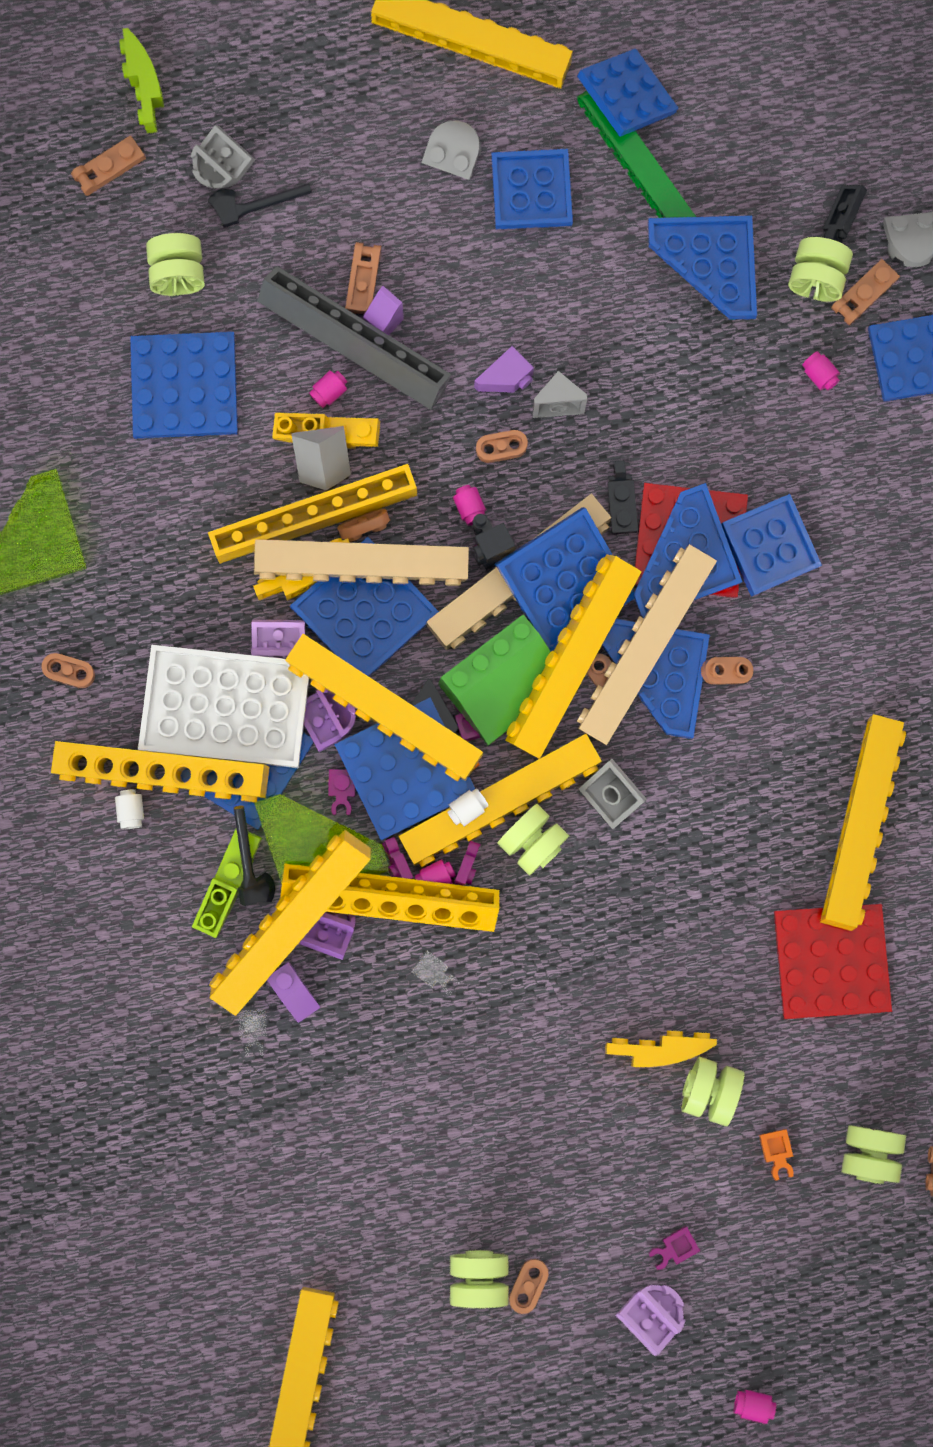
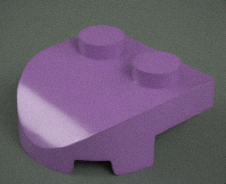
[304,689,356,753]
[298,912,355,960]

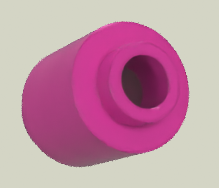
[802,351,840,391]
[309,370,347,409]
[453,485,486,526]
[414,859,456,884]
[734,1389,776,1424]

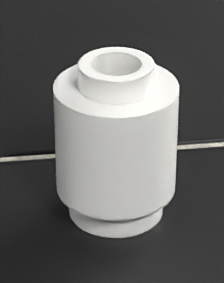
[447,788,489,826]
[115,790,144,829]

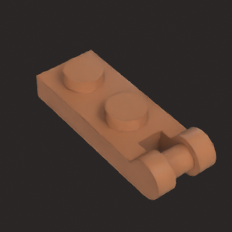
[71,135,146,196]
[345,242,382,314]
[831,259,900,326]

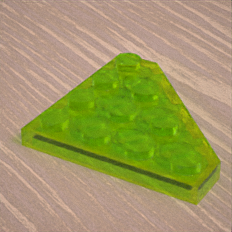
[0,469,87,595]
[254,794,389,884]

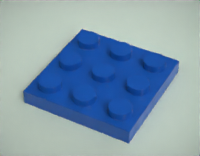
[577,48,678,137]
[491,149,573,230]
[868,315,933,402]
[721,494,822,597]

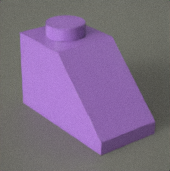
[363,286,404,335]
[474,346,534,392]
[267,962,321,1023]

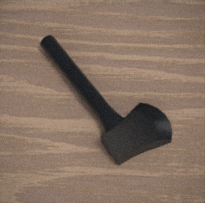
[208,183,312,228]
[233,806,275,906]

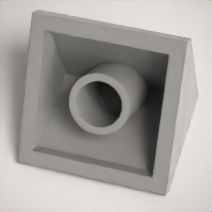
[532,371,587,418]
[292,426,351,491]
[579,759,647,829]

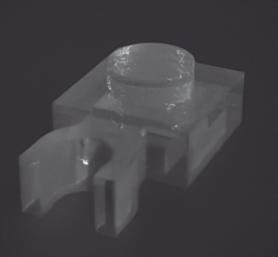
[410,950,461,996]
[238,1009,268,1057]

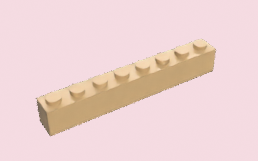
[426,493,611,650]
[254,539,469,586]
[577,544,717,745]

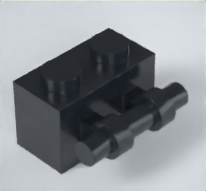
[472,514,515,570]

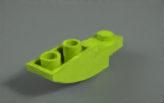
[119,28,164,133]
[192,829,262,938]

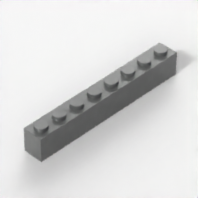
[257,266,451,410]

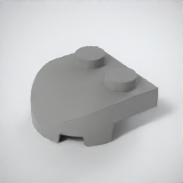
[422,121,481,180]
[191,125,255,189]
[883,212,933,267]

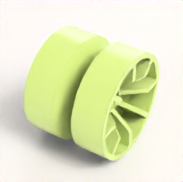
[146,233,205,296]
[789,237,853,302]
[497,804,569,876]
[681,1057,744,1127]
[842,1125,906,1184]
[450,1250,508,1308]

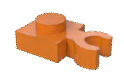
[759,1129,794,1180]

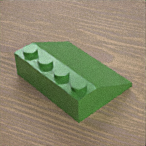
[438,615,551,746]

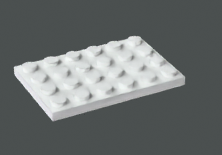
[138,645,309,768]

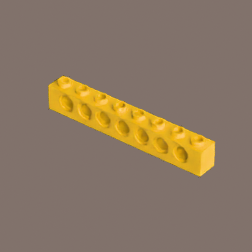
[51,741,270,802]
[280,864,499,932]

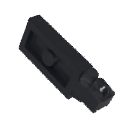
[822,185,867,244]
[607,460,638,535]

